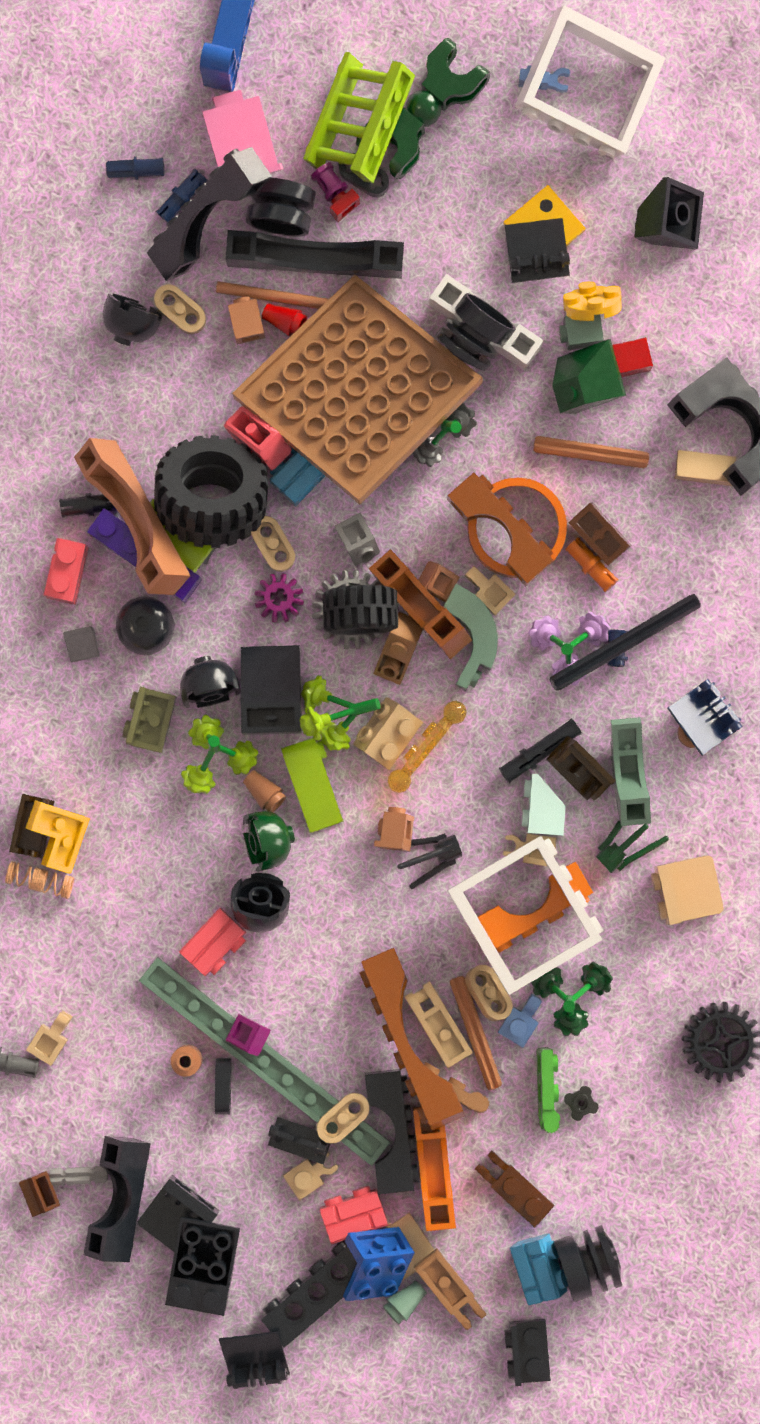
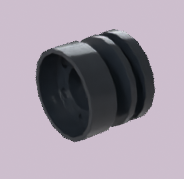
[436,293,516,371]
[554,1225,622,1302]

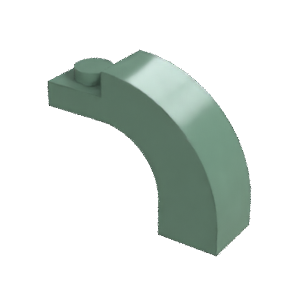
[444,584,498,691]
[610,717,651,826]

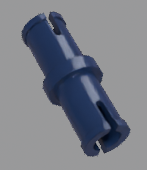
[155,168,208,223]

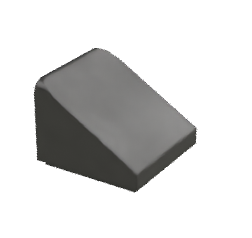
[63,626,100,663]

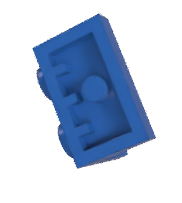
[343,1227,415,1301]

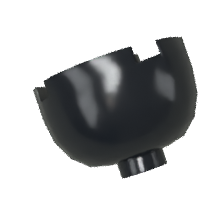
[102,293,164,346]
[115,596,175,655]
[180,656,241,708]
[231,873,290,933]

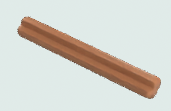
[533,436,649,468]
[450,976,502,1090]

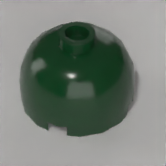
[243,811,295,872]

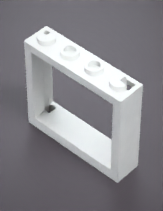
[515,5,665,159]
[447,836,603,995]

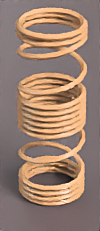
[5,861,74,899]

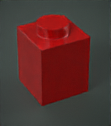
[612,337,653,378]

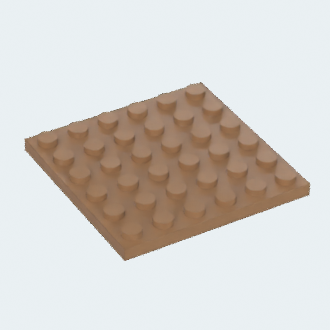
[232,274,483,505]

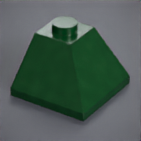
[552,339,626,414]

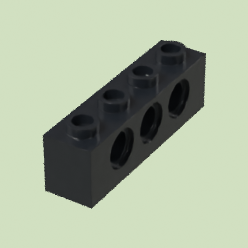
[261,1240,357,1348]

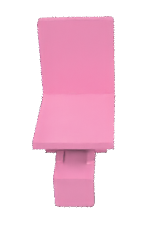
[202,90,283,174]

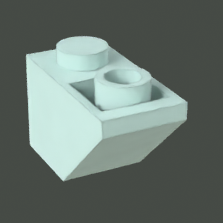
[521,774,566,836]

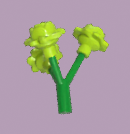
[299,675,380,751]
[181,714,258,794]

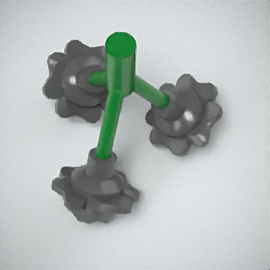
[413,403,477,467]

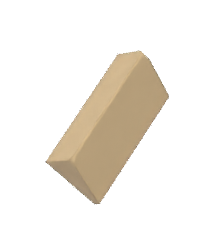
[674,450,736,486]

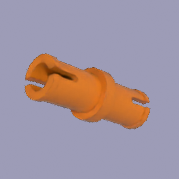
[565,537,619,592]

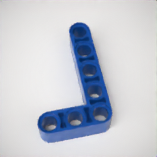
[200,0,255,92]

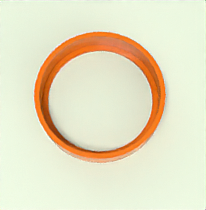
[467,477,567,578]

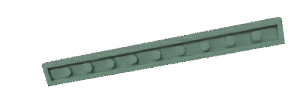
[139,957,390,1166]

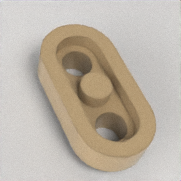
[154,284,206,334]
[251,516,295,572]
[465,965,513,1021]
[317,1093,369,1144]

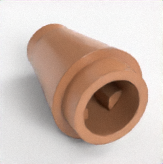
[243,770,286,812]

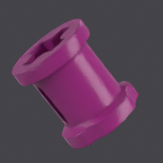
[311,162,348,202]

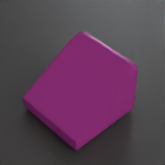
[225,1014,271,1056]

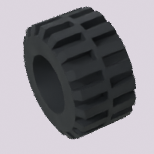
[322,585,398,635]

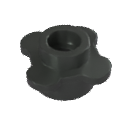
[564,1086,599,1121]

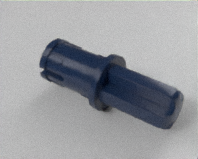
[106,156,164,180]

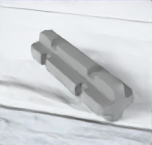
[49,1166,108,1186]

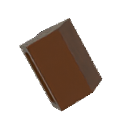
[18,1171,60,1217]

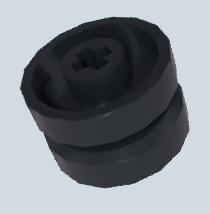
[246,178,316,237]

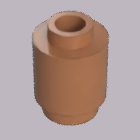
[171,1045,203,1077]

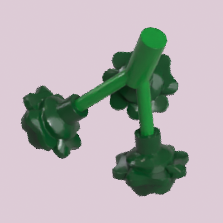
[530,962,613,1036]

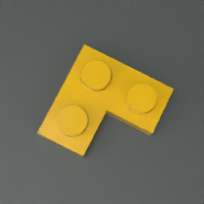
[26,800,90,874]

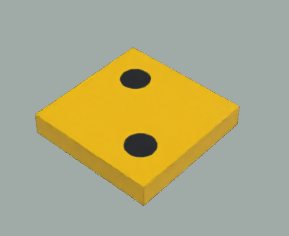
[503,185,586,246]

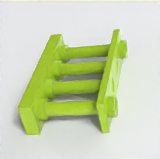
[303,52,415,183]

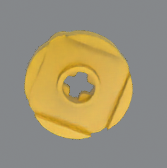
[563,281,622,321]

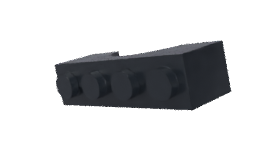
[365,1069,419,1195]
[83,1136,151,1262]

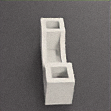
[429,274,544,371]

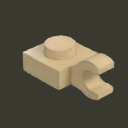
[464,566,516,616]
[26,1011,73,1066]

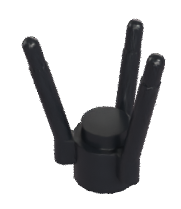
[397,833,462,889]

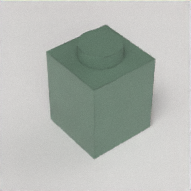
[559,314,604,350]

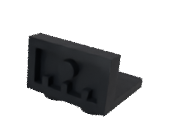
[137,1175,220,1252]

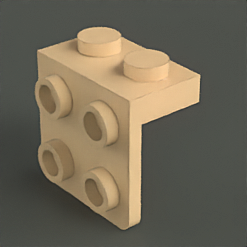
[651,856,724,925]

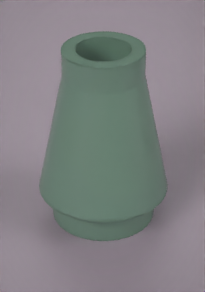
[383,1280,427,1325]

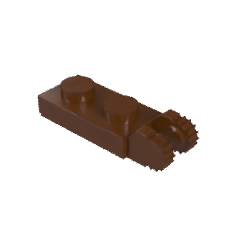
[475,1150,555,1228]

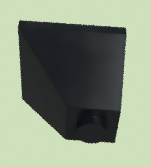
[634,177,704,250]

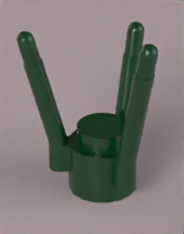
[596,820,669,873]

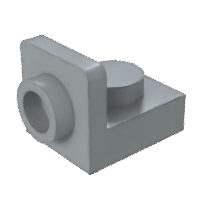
[334,513,380,566]

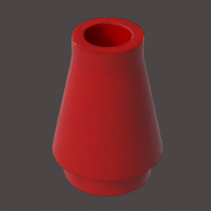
[262,303,307,337]

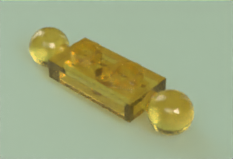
[387,701,467,793]

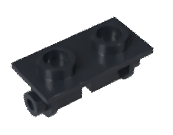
[268,1117,330,1165]

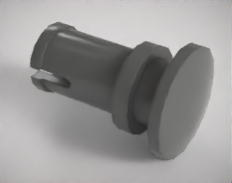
[0,1047,39,1078]

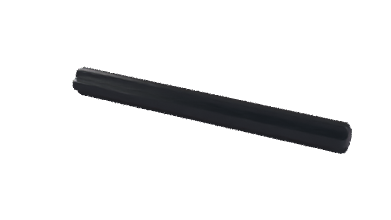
[549,594,701,691]

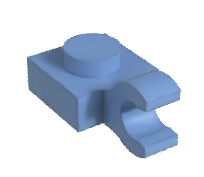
[518,65,570,93]
[498,993,542,1048]

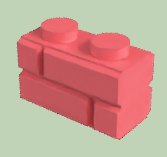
[224,406,292,470]
[44,538,89,605]
[179,908,246,976]
[320,1185,388,1244]

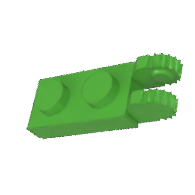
[536,1047,560,1134]

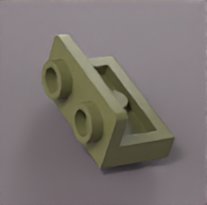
[122,686,177,753]

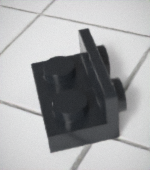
[504,1319,551,1387]

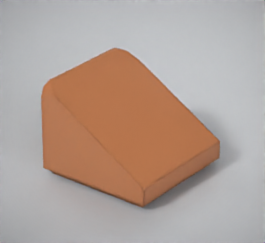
[418,561,460,603]

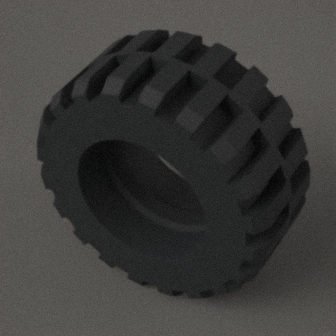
[154,435,268,548]

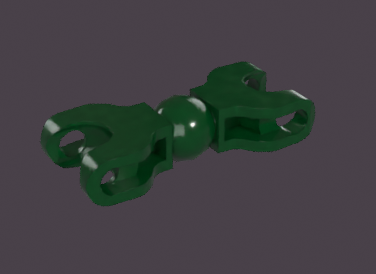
[356,38,490,179]

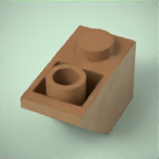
[373,612,423,685]

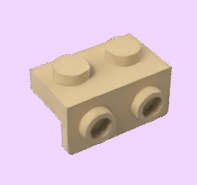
[353,697,423,770]

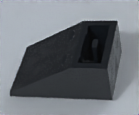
[241,645,302,735]
[165,1217,240,1316]

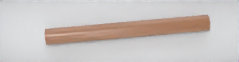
[216,281,329,309]

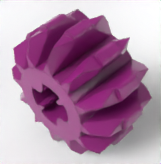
[254,573,304,623]

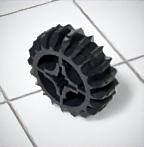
[681,1001,760,1083]

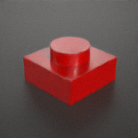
[330,188,360,222]

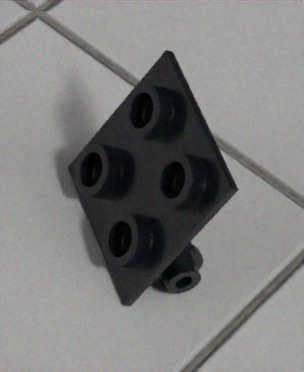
[505,218,570,283]
[219,1331,290,1389]

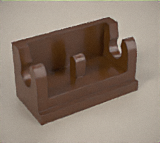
[568,502,632,566]

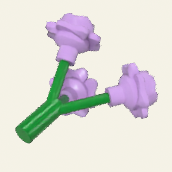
[528,612,610,686]

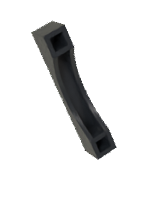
[147,147,272,281]
[226,230,404,279]

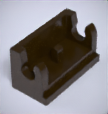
[546,736,616,801]
[9,794,55,858]

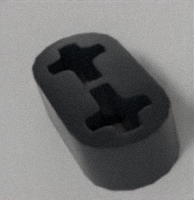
[338,153,389,197]
[215,1058,232,1115]

